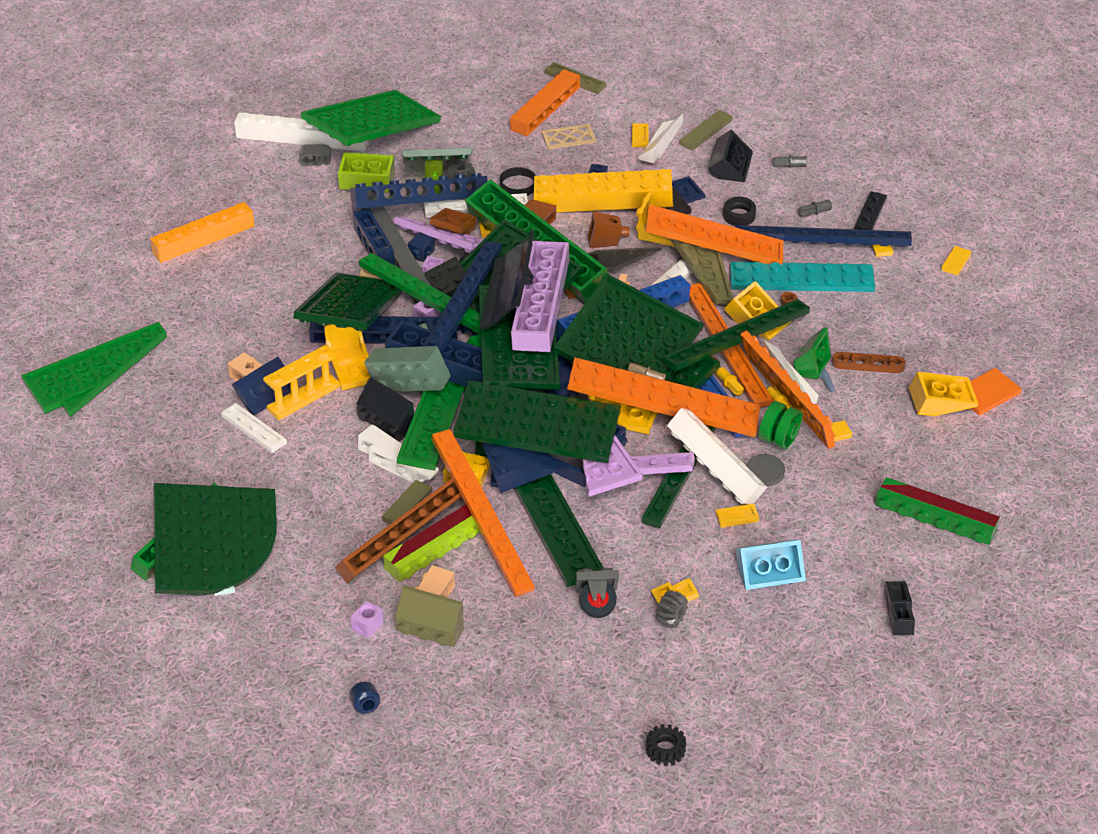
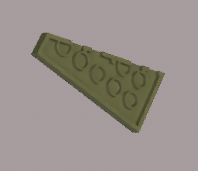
[670,239,733,305]

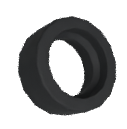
[723,196,756,226]

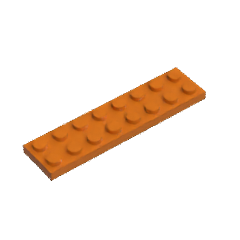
[645,204,784,265]
[741,330,835,449]

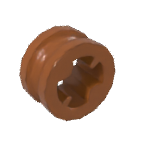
[780,292,797,305]

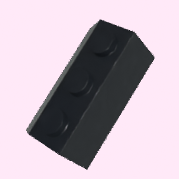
[708,129,753,182]
[356,377,414,442]

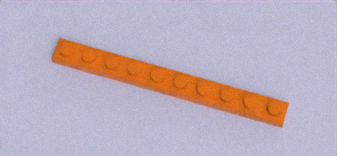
[689,283,773,408]
[431,429,535,597]

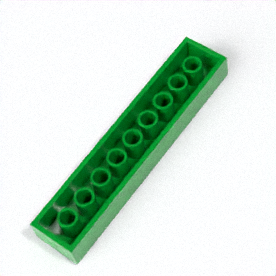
[465,179,609,304]

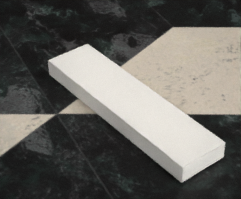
[221,403,287,453]

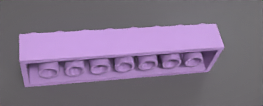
[511,241,569,352]

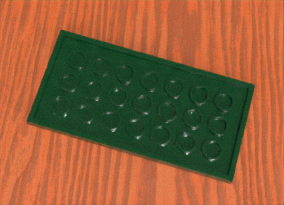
[293,272,403,331]
[479,285,560,390]
[453,381,621,463]

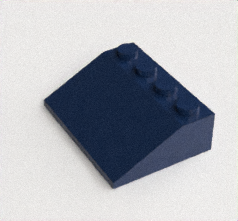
[482,442,556,493]

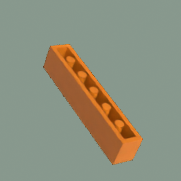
[510,69,580,136]

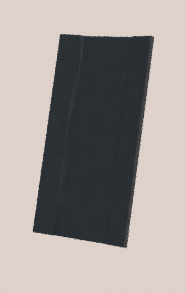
[480,229,534,330]

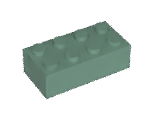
[364,346,451,392]

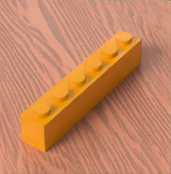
[150,202,255,263]

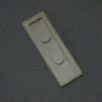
[382,480,433,524]

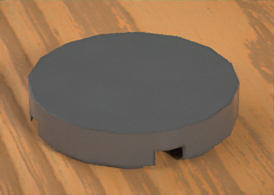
[746,454,785,486]

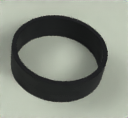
[500,167,536,196]

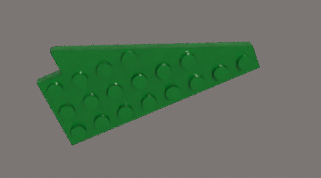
[21,322,167,417]

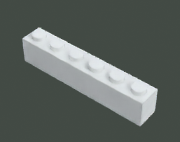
[667,408,767,505]

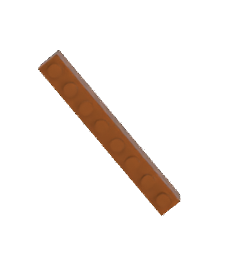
[335,479,462,584]

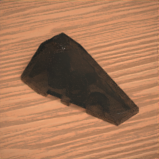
[588,247,661,273]

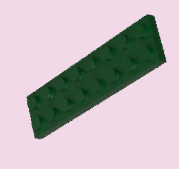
[514,474,604,587]

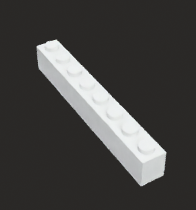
[234,113,369,152]

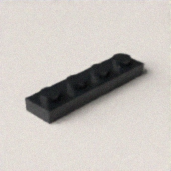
[854,191,887,230]

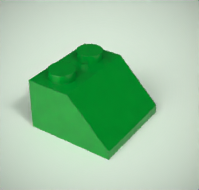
[794,327,831,380]

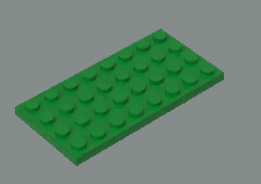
[300,89,441,146]

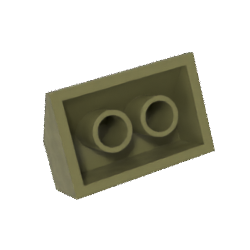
[395,585,464,647]

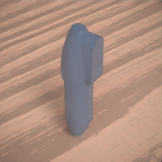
[820,368,835,392]

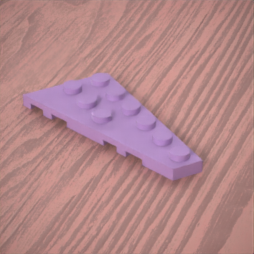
[581,399,643,497]

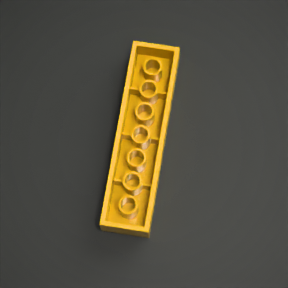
[534,169,673,213]

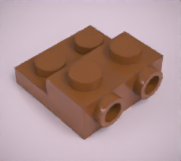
[430,208,477,234]

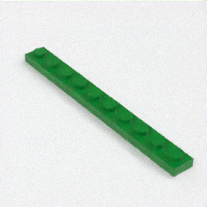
[359,253,480,334]

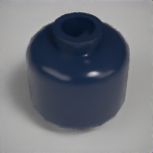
[349,681,380,714]

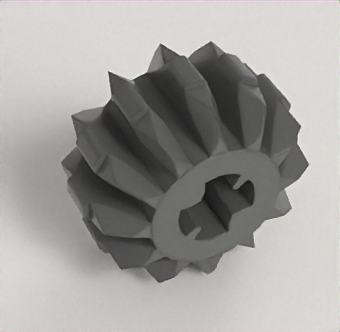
[447,161,476,186]
[656,590,688,627]

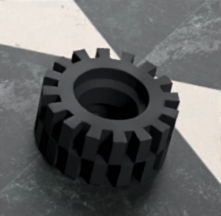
[646,724,686,766]

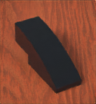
[885,581,915,635]

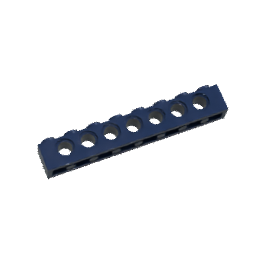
[350,173,488,209]
[309,316,458,344]

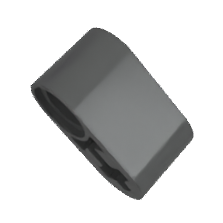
[299,144,331,166]

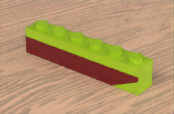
[383,505,480,582]

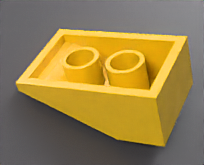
[724,281,792,341]
[909,372,978,416]

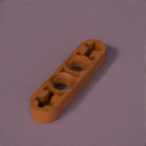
[832,352,906,373]

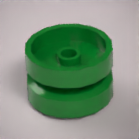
[759,400,803,450]

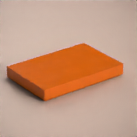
[970,368,1022,416]

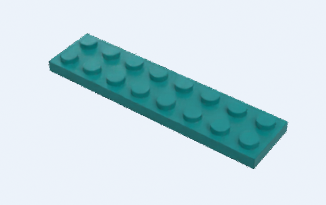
[730,262,875,292]

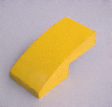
[651,578,699,603]

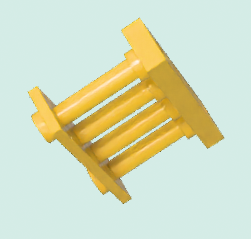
[263,345,340,420]

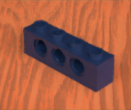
[353,208,395,265]

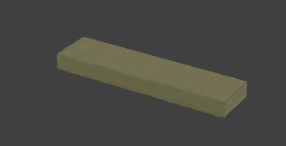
[545,62,607,95]
[679,110,733,151]

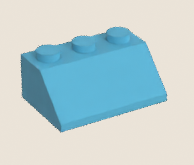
[735,539,806,590]

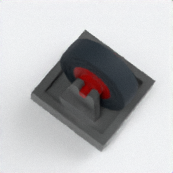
[575,568,619,618]

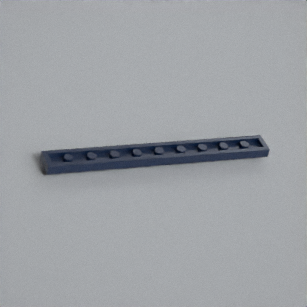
[735,225,912,247]
[422,242,502,354]

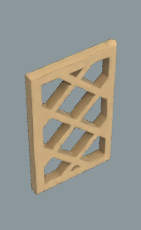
[541,124,596,149]

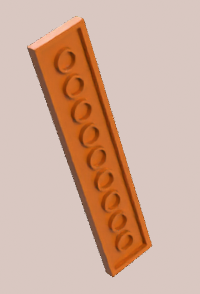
[567,358,760,437]

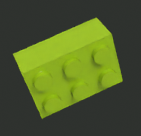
[338,152,395,192]

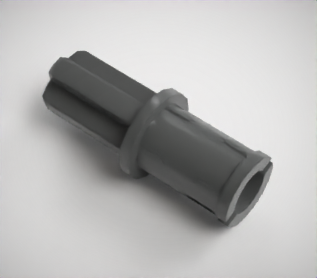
[773,155,807,168]
[798,199,832,217]

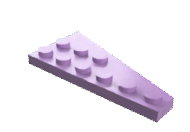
[394,217,484,253]

